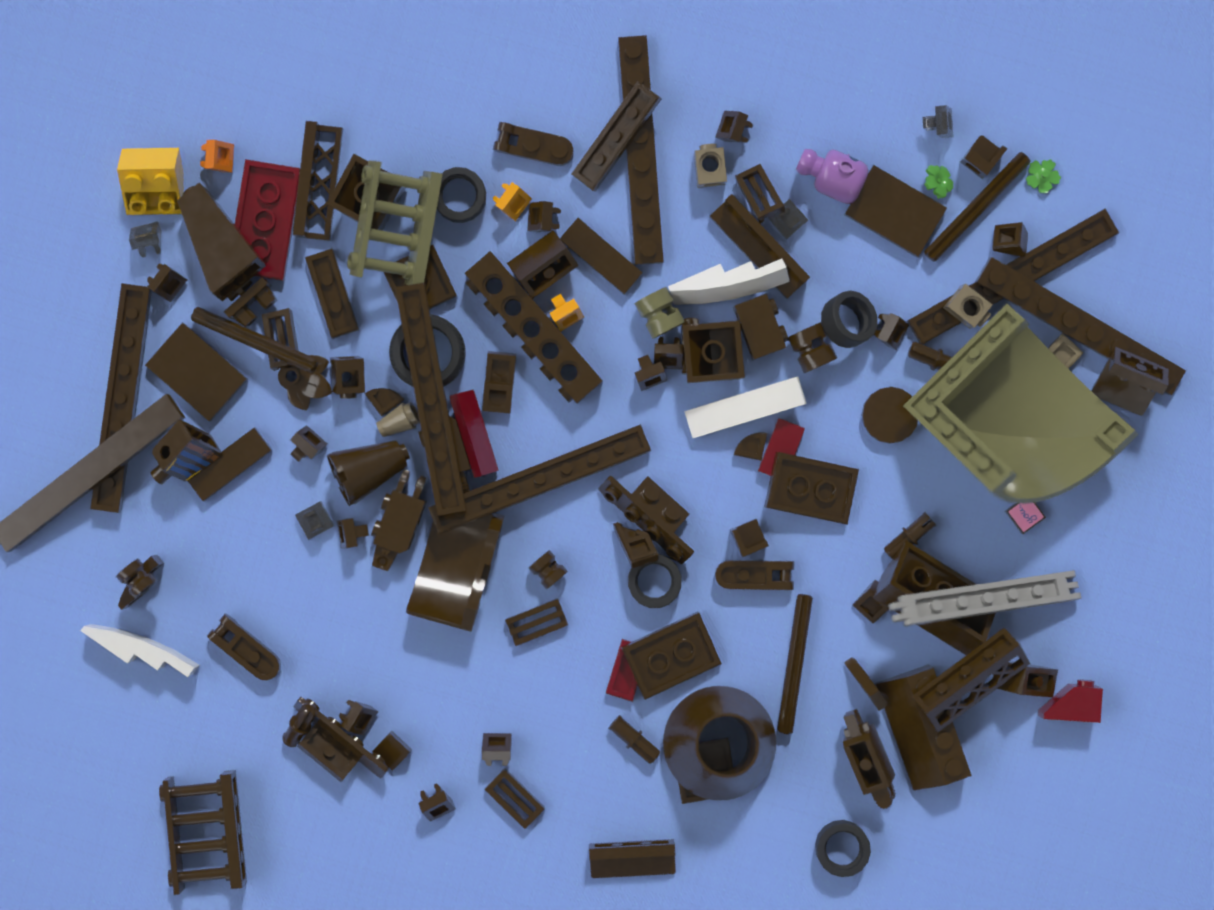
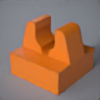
[200,140,234,173]

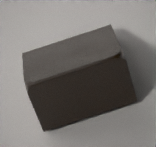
[992,222,1028,256]
[852,580,889,624]
[372,730,412,771]

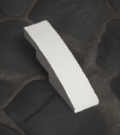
[668,259,790,305]
[684,377,807,438]
[81,624,199,677]

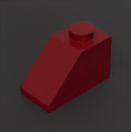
[1038,679,1103,723]

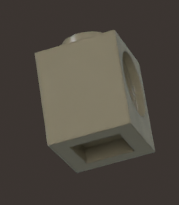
[694,144,727,188]
[943,284,992,329]

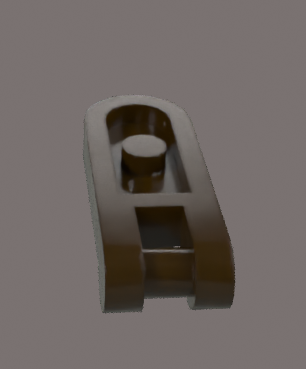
[493,122,574,166]
[715,560,794,590]
[207,613,281,681]

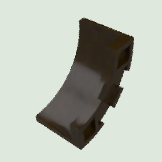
[406,513,505,632]

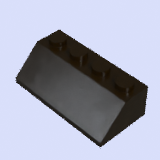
[873,541,996,655]
[875,664,972,790]

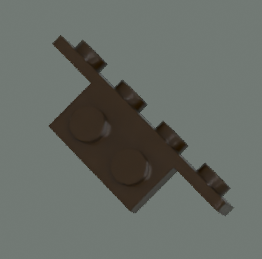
[598,476,694,564]
[293,697,389,782]

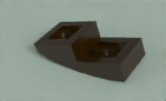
[482,351,516,414]
[118,555,164,610]

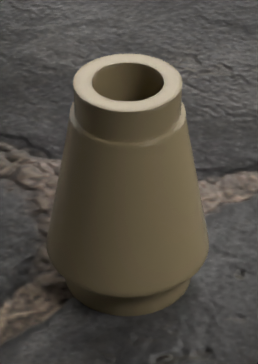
[376,402,420,437]

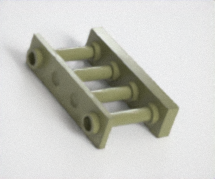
[347,160,442,285]

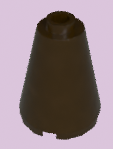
[327,440,410,506]

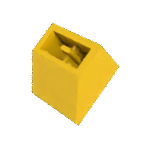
[117,148,184,215]

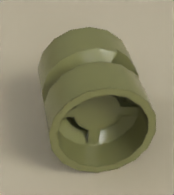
[634,287,685,339]

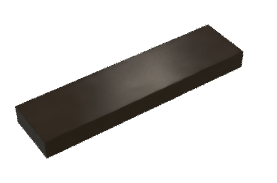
[571,81,662,192]

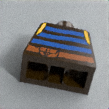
[150,419,223,485]

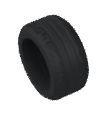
[389,314,466,387]

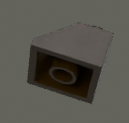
[327,154,406,231]
[682,320,745,383]

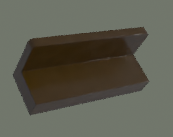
[589,839,676,878]

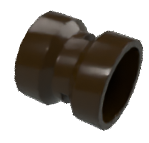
[528,550,568,590]
[116,558,157,599]

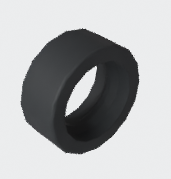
[436,167,487,223]
[821,290,877,348]
[628,554,682,608]
[815,820,871,877]

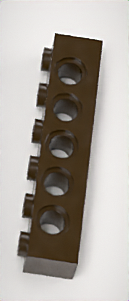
[465,251,603,404]

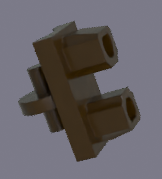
[224,277,277,327]

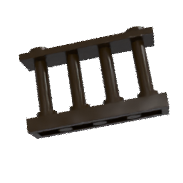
[159,770,247,895]

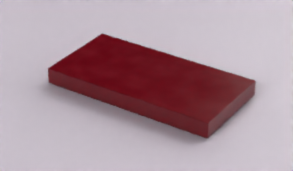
[235,159,300,281]

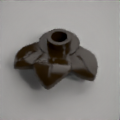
[278,355,332,410]

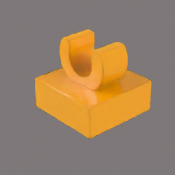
[493,182,532,222]
[550,294,584,332]

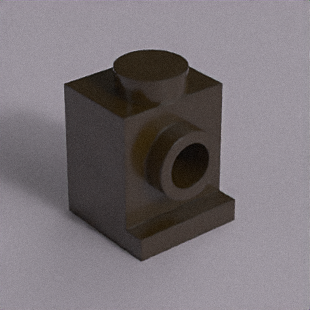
[330,356,365,399]

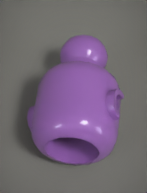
[796,149,869,204]

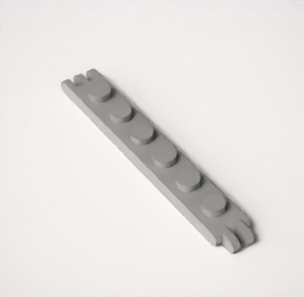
[889,571,1082,626]

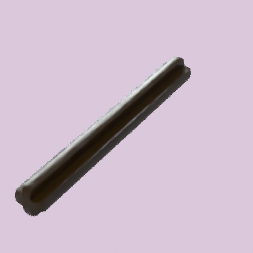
[924,152,1031,262]
[191,307,319,374]
[777,594,813,734]

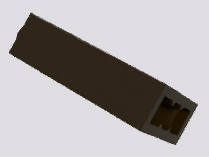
[177,183,267,301]

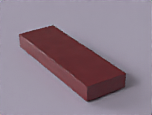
[449,389,499,478]

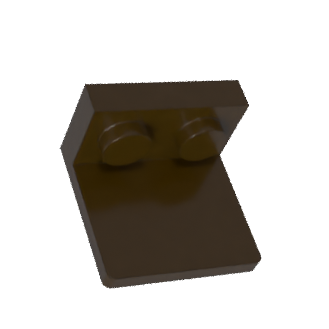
[1091,347,1169,416]

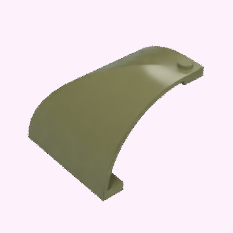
[904,304,1139,504]

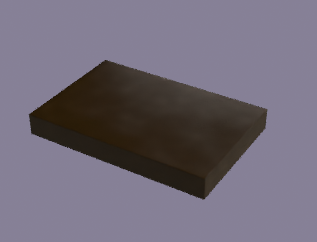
[844,165,947,257]
[145,322,248,422]
[764,452,859,525]
[621,611,722,700]

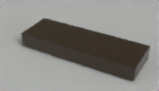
[560,218,643,295]
[305,249,360,339]
[188,427,272,501]

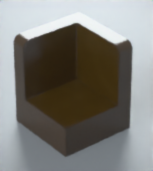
[960,135,1008,179]
[730,518,769,557]

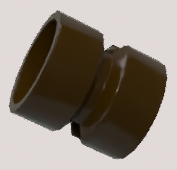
[788,322,837,373]

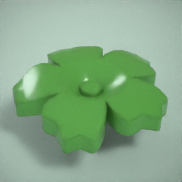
[1026,159,1061,194]
[924,165,954,199]

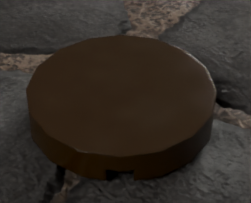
[861,387,918,443]

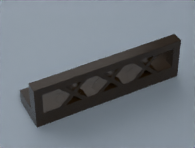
[293,121,343,241]
[709,194,810,299]
[912,628,1030,732]

